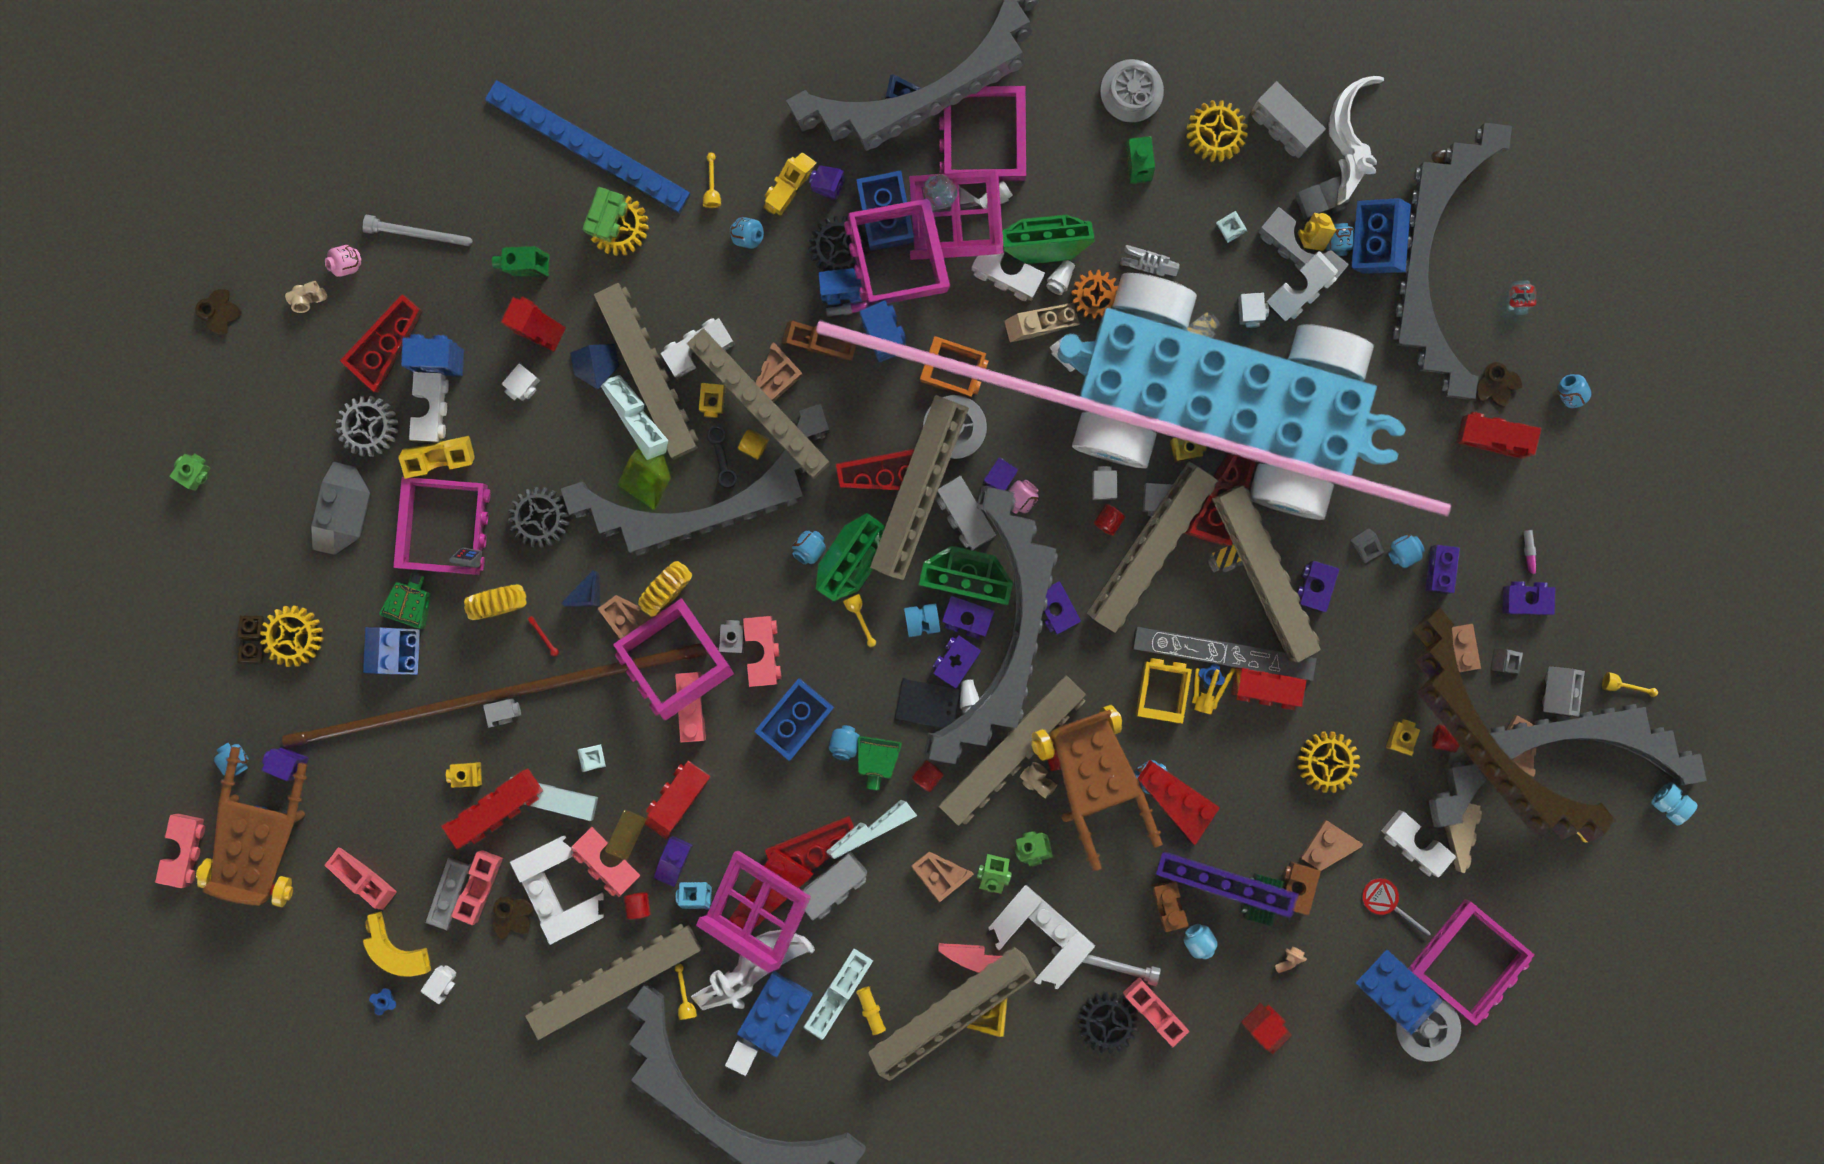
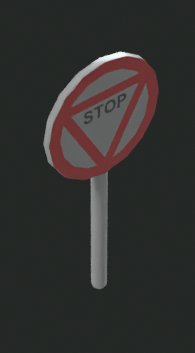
[1362,878,1431,936]

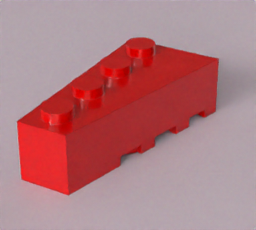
[340,294,423,393]
[441,769,543,849]

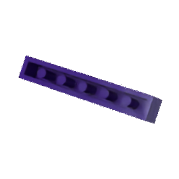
[1156,852,1299,917]

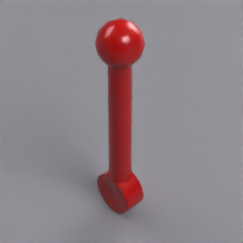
[528,616,559,656]

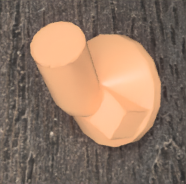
[1275,946,1307,973]

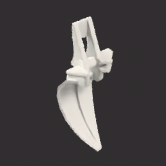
[1329,76,1384,205]
[691,930,814,1010]

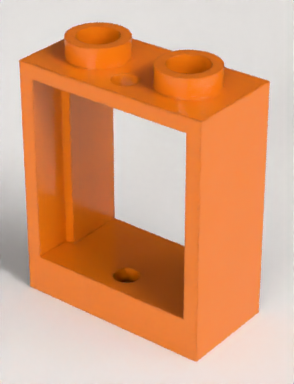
[920,336,989,399]

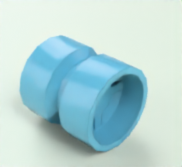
[1651,782,1698,825]

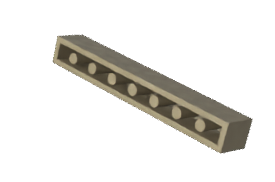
[594,283,699,460]
[686,328,830,479]
[870,395,969,580]
[1087,462,1218,632]
[1212,486,1321,662]
[939,675,1086,826]
[525,924,702,1040]
[868,948,1037,1081]

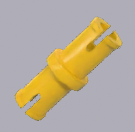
[856,986,886,1035]

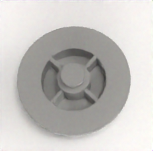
[1100,59,1164,122]
[923,395,987,459]
[1396,999,1461,1061]

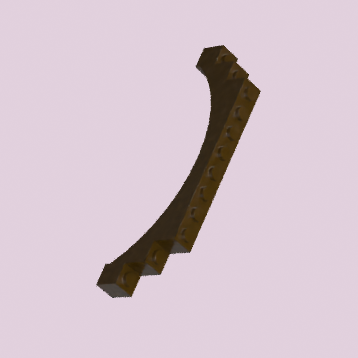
[1413,608,1616,843]

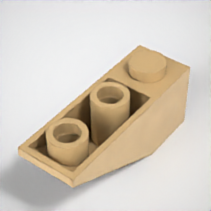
[1004,303,1079,342]
[1444,803,1482,873]

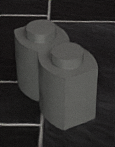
[1295,176,1350,221]

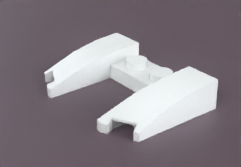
[510,835,604,944]
[989,885,1095,989]

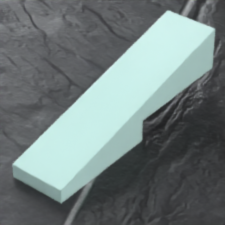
[601,375,668,460]
[510,777,598,821]
[826,800,917,859]
[803,949,873,1040]

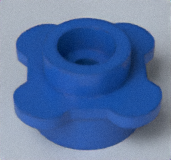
[1198,664,1225,690]
[369,988,396,1015]

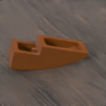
[782,321,856,361]

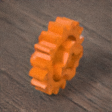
[1071,270,1118,320]

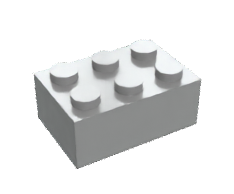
[1251,81,1326,159]
[935,476,996,551]
[802,851,867,920]

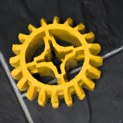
[1186,100,1248,162]
[591,194,649,256]
[638,561,692,617]
[464,584,527,620]
[260,606,324,667]
[1297,731,1360,793]

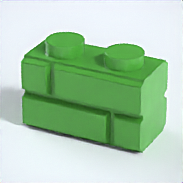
[582,187,628,242]

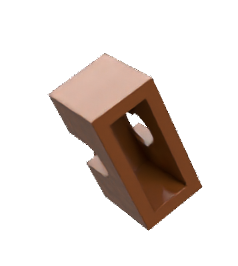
[1282,861,1321,915]
[1151,879,1188,932]

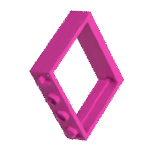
[939,86,1026,181]
[844,198,950,308]
[393,477,491,575]
[613,598,734,721]
[1408,899,1534,1026]

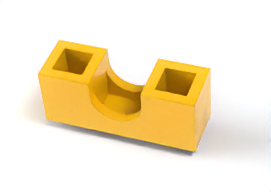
[399,436,475,479]

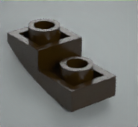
[237,616,264,664]

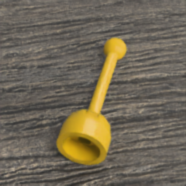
[703,153,721,208]
[843,594,876,647]
[1602,672,1658,697]
[675,963,697,1020]

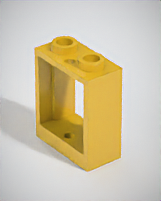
[1136,658,1192,724]

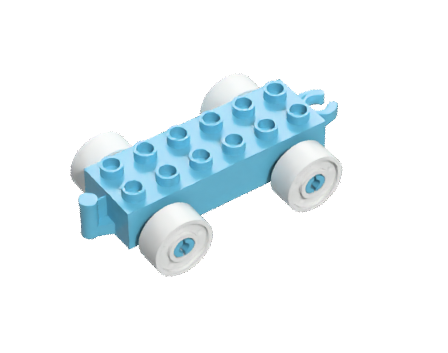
[1057,273,1405,520]

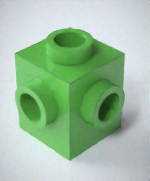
[169,453,210,491]
[1015,832,1053,866]
[977,854,1011,894]

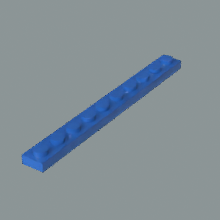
[485,80,691,214]

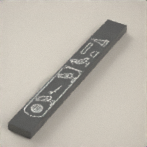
[1133,627,1317,681]

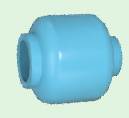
[1184,924,1218,959]

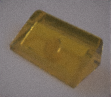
[605,809,646,860]

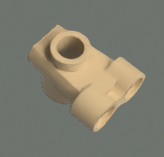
[285,281,327,313]
[1020,762,1057,799]

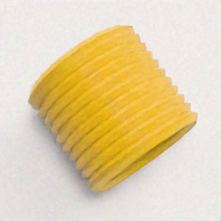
[738,428,769,459]

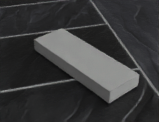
[425,858,471,930]

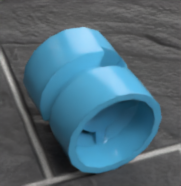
[904,603,940,637]

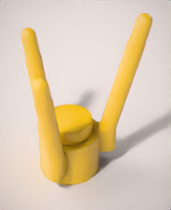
[1192,667,1236,715]

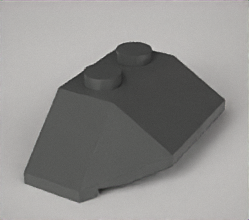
[311,462,371,555]

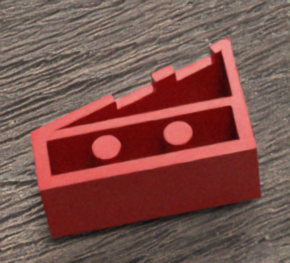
[501,297,566,352]
[1456,412,1541,459]
[1231,668,1307,710]
[645,761,710,840]
[1241,1003,1292,1054]

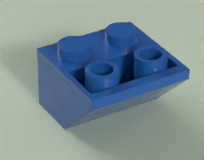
[819,268,862,306]
[363,627,420,675]

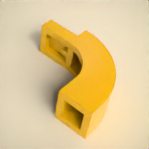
[363,911,431,976]

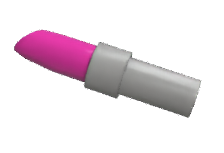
[826,302,867,317]
[1523,530,1536,574]

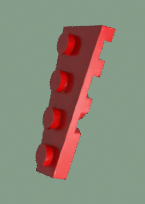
[1137,760,1220,845]
[765,816,854,871]
[729,849,814,929]

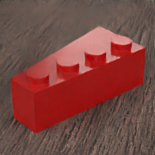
[836,448,915,490]
[1184,452,1256,546]

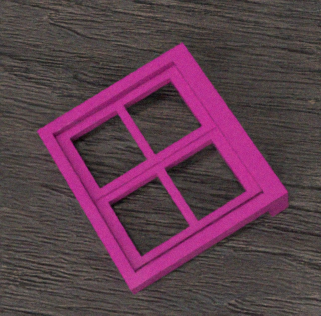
[909,170,1004,260]
[696,851,811,972]

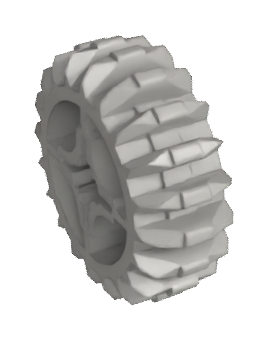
[336,396,398,457]

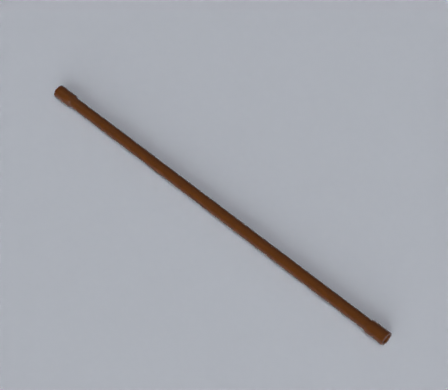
[282,643,708,749]

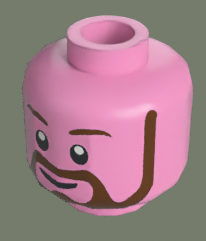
[325,245,361,277]
[1008,480,1039,514]

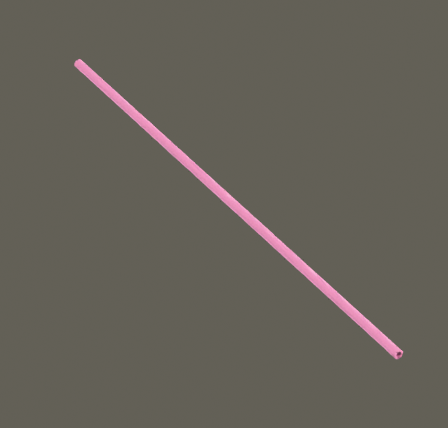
[816,321,1450,516]

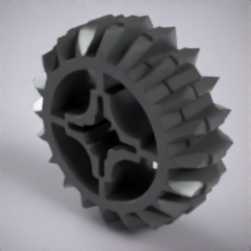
[508,487,570,548]

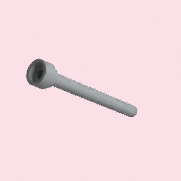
[363,215,472,246]
[1051,946,1160,986]

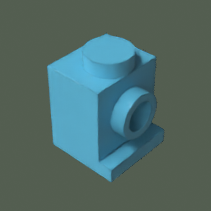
[676,882,712,910]

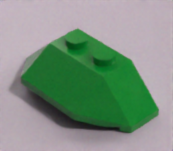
[1002,215,1095,264]
[816,513,885,601]
[919,546,1013,605]

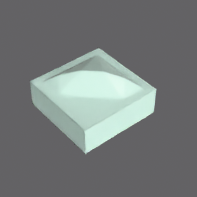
[1216,211,1247,243]
[577,744,606,772]

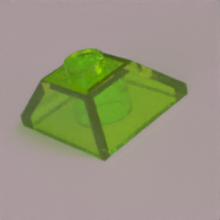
[617,448,671,510]

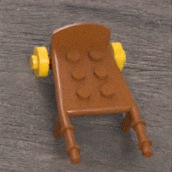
[1031,705,1163,871]
[196,747,307,907]

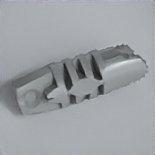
[1120,245,1180,276]

